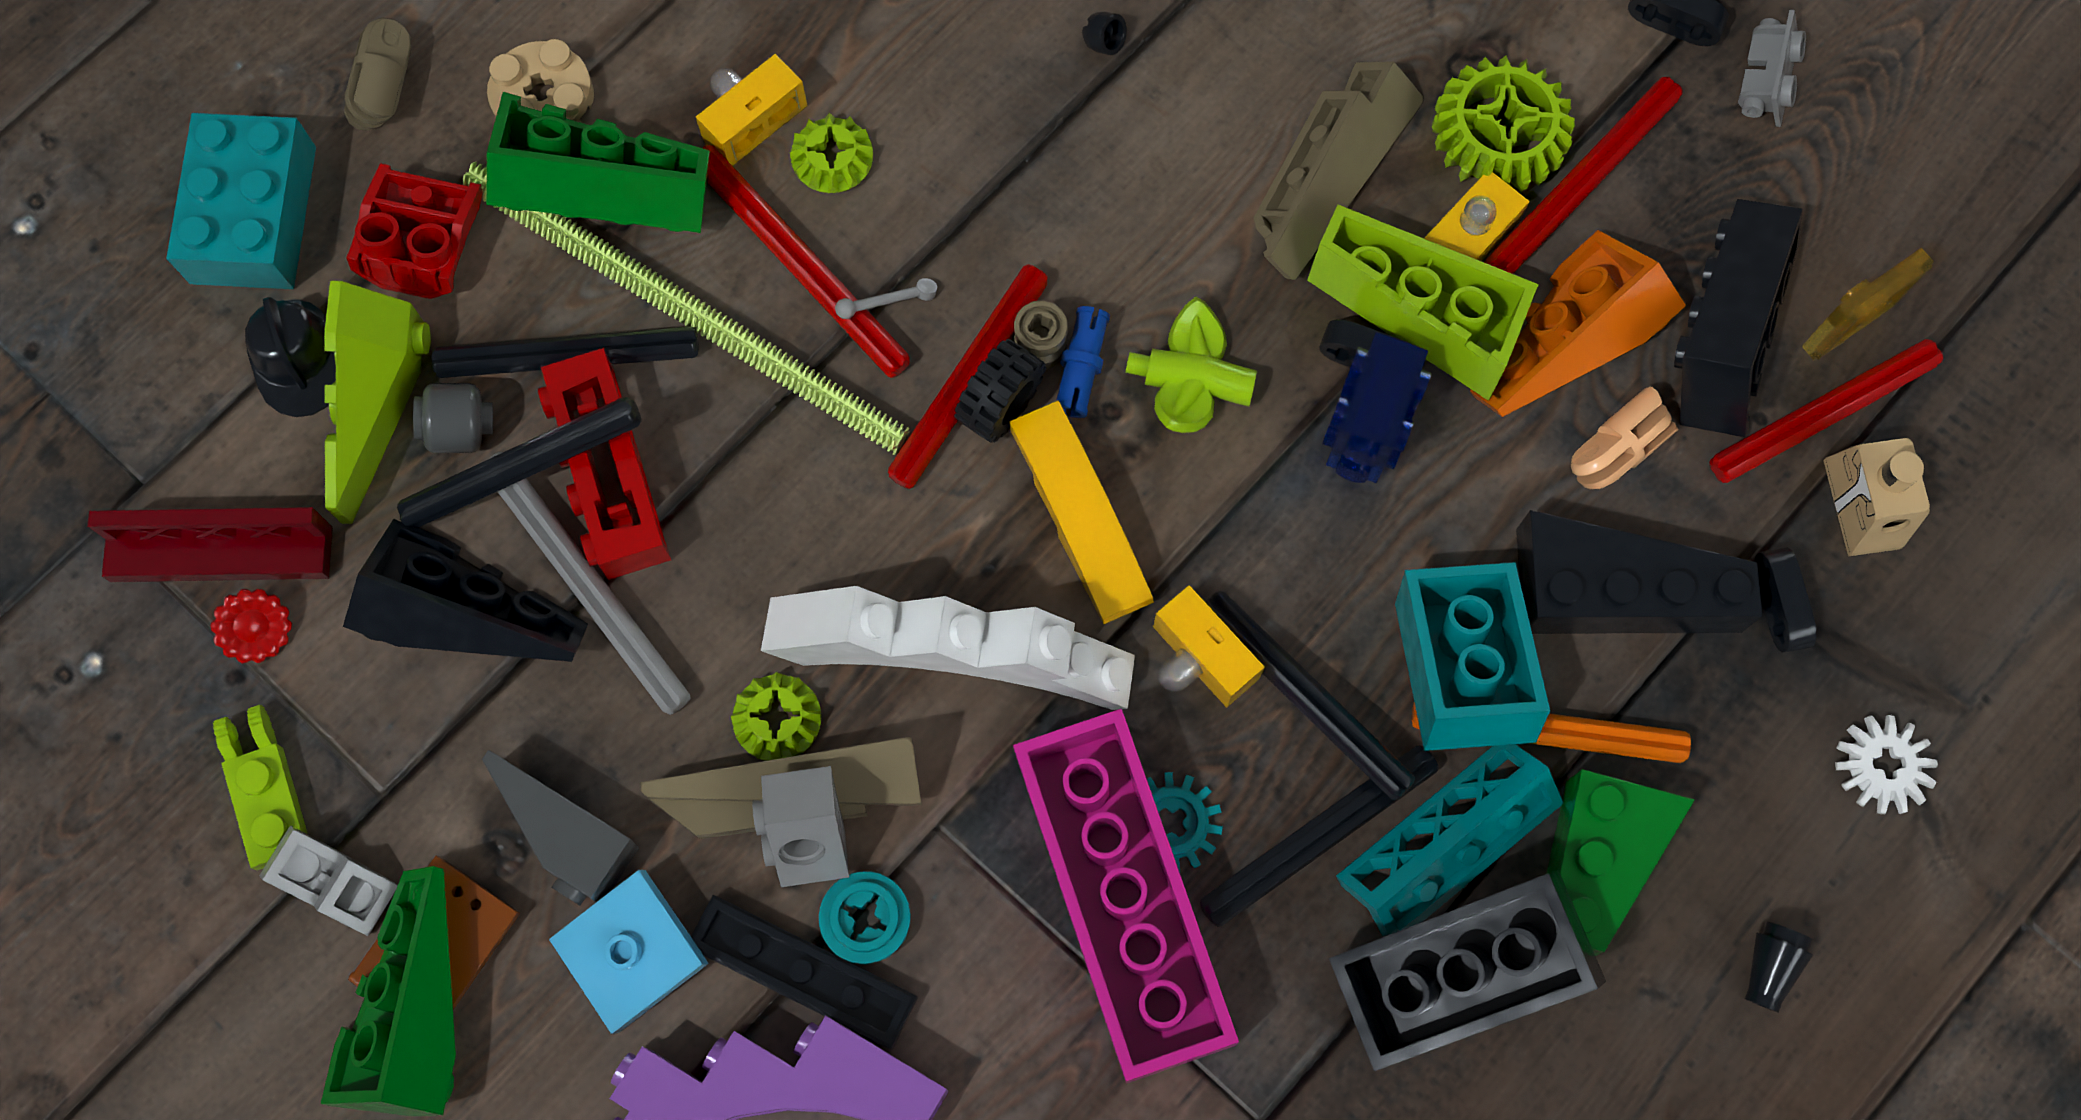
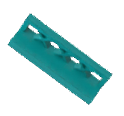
[1336,744,1564,937]

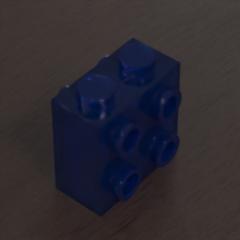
[1322,332,1431,483]

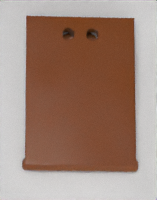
[348,855,520,1010]

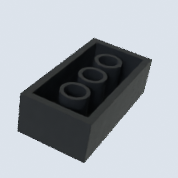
[1329,870,1606,1071]

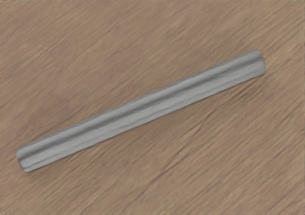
[489,452,691,715]

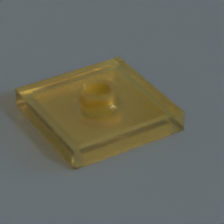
[1802,247,1934,360]

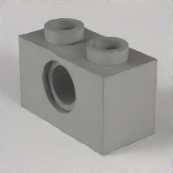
[752,766,849,887]

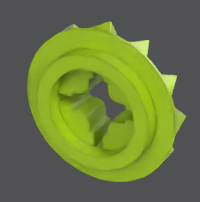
[790,113,873,193]
[731,672,821,761]

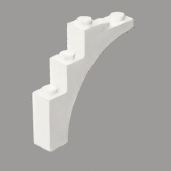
[761,586,1135,710]

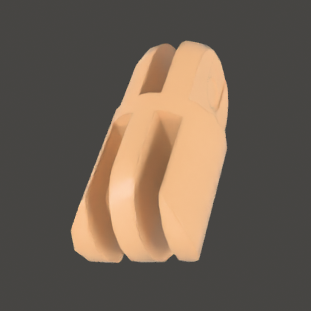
[1571,387,1679,489]

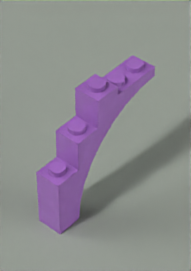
[609,1015,949,1120]

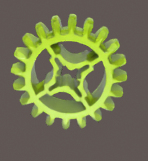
[1432,55,1575,193]

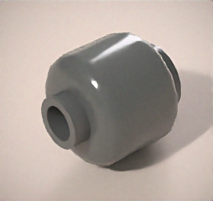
[413,383,493,453]

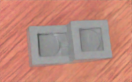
[259,825,398,936]

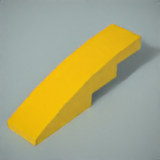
[1009,400,1154,624]

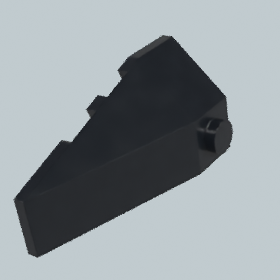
[343,519,588,662]

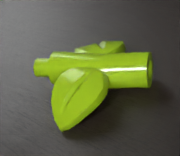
[1125,296,1257,433]

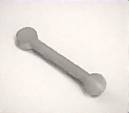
[835,278,937,319]

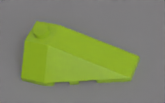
[325,281,431,524]

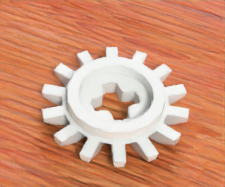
[1835,715,1938,815]

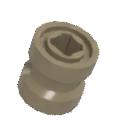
[1014,301,1068,369]

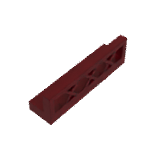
[87,507,333,582]

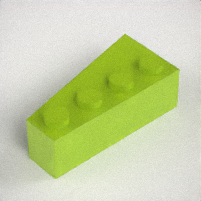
[1307,205,1539,401]

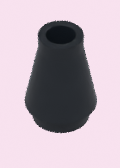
[1745,921,1813,1013]

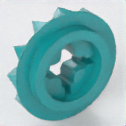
[819,871,911,965]

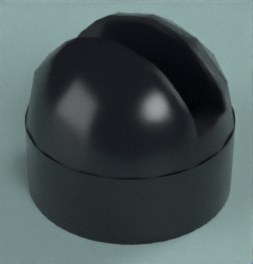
[1082,11,1127,55]

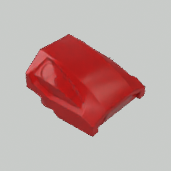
[346,163,483,299]

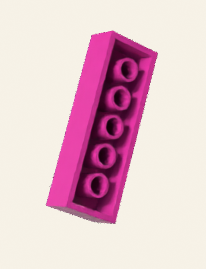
[1013,708,1239,1084]

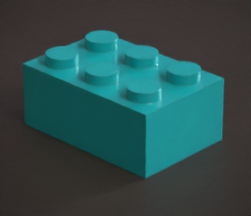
[166,113,316,289]
[1395,562,1550,751]

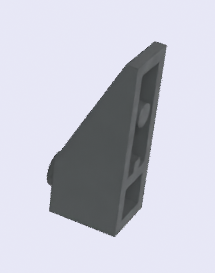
[482,750,639,906]

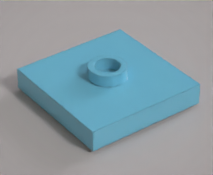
[549,870,709,1034]

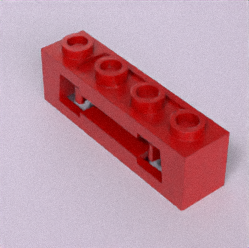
[538,348,671,580]

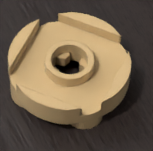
[487,39,594,123]

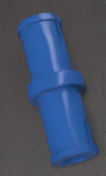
[1056,306,1110,418]

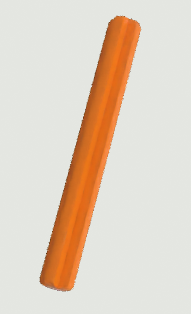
[1411,702,1691,763]

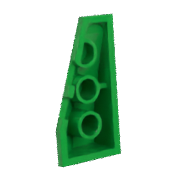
[321,866,456,1116]

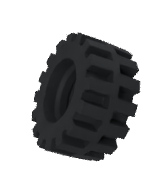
[954,339,1046,443]

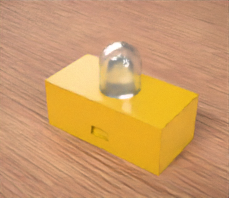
[696,54,807,166]
[1424,172,1530,262]
[1153,585,1265,708]

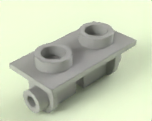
[1738,10,1806,127]

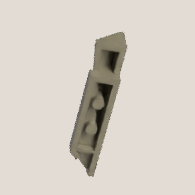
[1253,61,1423,280]
[640,737,922,839]

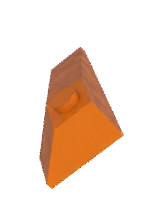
[1470,230,1686,417]

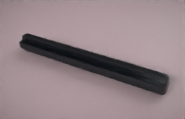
[432,326,699,378]
[397,397,642,528]
[1205,591,1415,800]
[1200,745,1439,927]

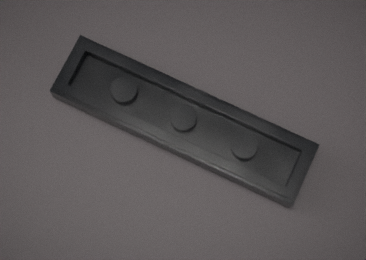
[691,895,918,1050]

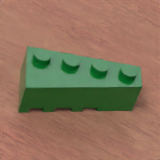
[486,92,710,233]

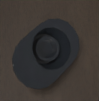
[245,297,336,418]

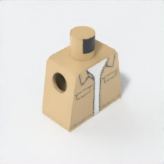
[1823,438,1930,557]

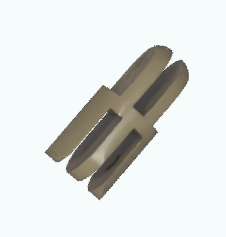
[344,17,412,131]

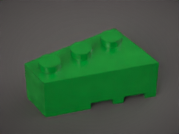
[1547,769,1695,956]

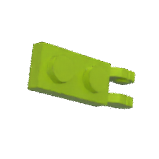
[213,705,308,871]

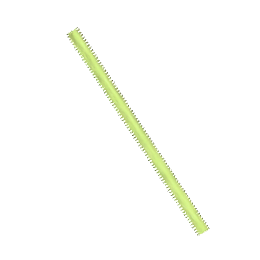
[463,162,909,455]

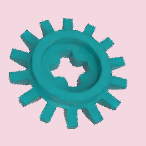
[1147,772,1223,873]

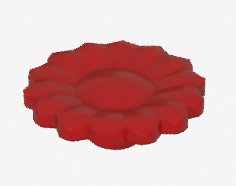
[210,589,292,663]

